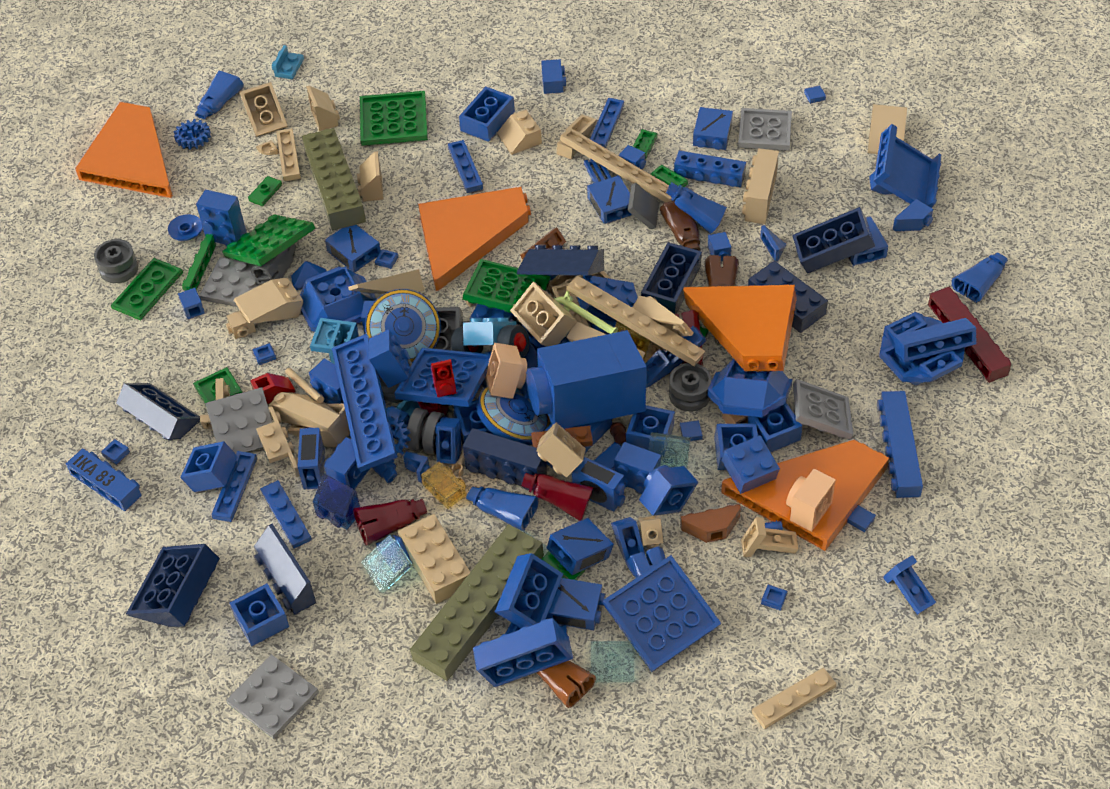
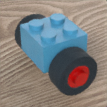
[451,318,530,358]

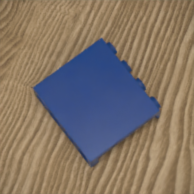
[873,124,941,208]

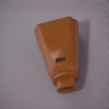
[536,661,596,708]

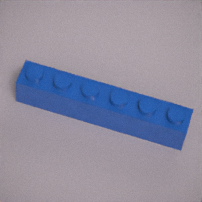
[877,391,923,498]

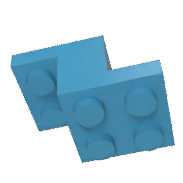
[310,318,359,364]

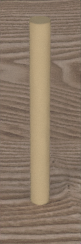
[285,368,324,403]

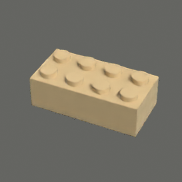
[742,148,779,224]
[398,514,470,604]

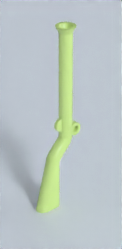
[527,288,618,334]

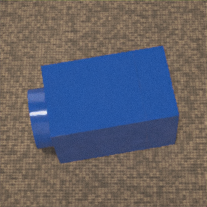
[526,330,647,429]

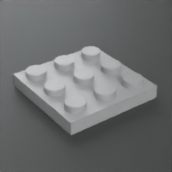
[738,108,792,150]
[199,257,259,307]
[793,379,853,440]
[205,387,272,454]
[226,654,319,739]

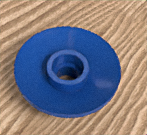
[168,214,203,241]

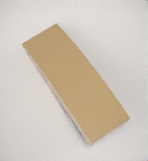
[556,114,597,159]

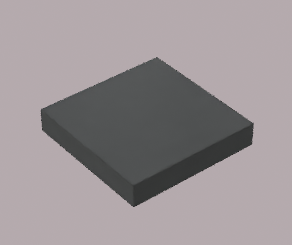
[628,183,659,229]

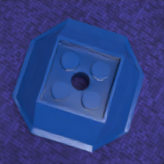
[300,266,377,332]
[879,312,965,385]
[708,359,792,417]

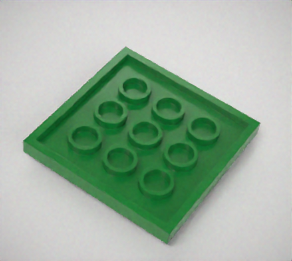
[360,91,428,146]
[222,214,316,266]
[462,259,551,313]

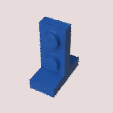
[883,555,936,615]

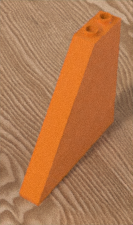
[75,102,173,198]
[418,187,531,291]
[683,285,796,371]
[721,440,889,551]

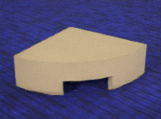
[256,140,279,155]

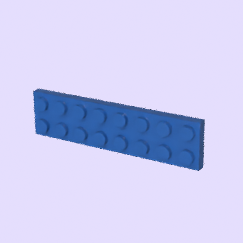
[332,334,398,472]

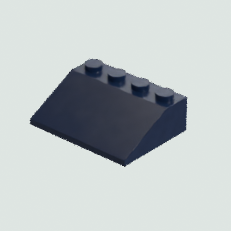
[517,245,604,275]
[126,544,220,627]

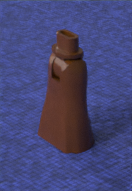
[660,201,701,251]
[704,255,739,287]

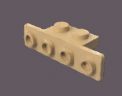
[256,406,300,477]

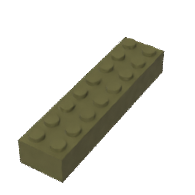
[302,128,366,231]
[410,524,544,681]

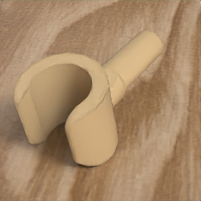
[451,450,464,477]

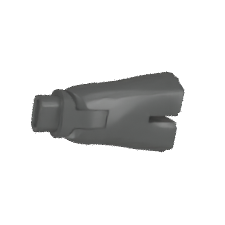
[251,243,297,286]

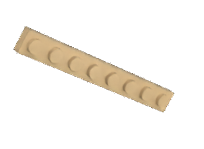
[560,128,672,202]
[566,275,705,366]

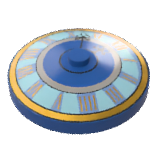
[365,289,441,363]
[476,386,551,446]

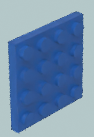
[395,348,491,407]
[602,555,722,672]

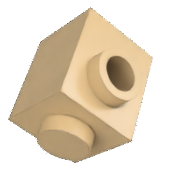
[225,311,256,339]
[638,515,663,548]

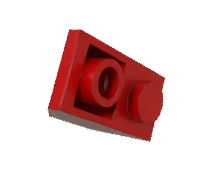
[431,359,457,398]
[250,373,296,405]

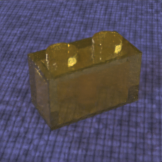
[421,461,466,509]

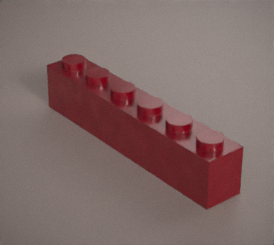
[928,286,1012,383]

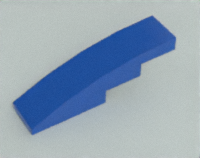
[645,326,707,388]

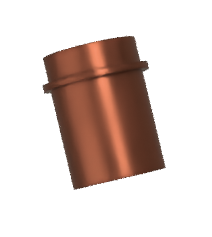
[610,422,626,444]

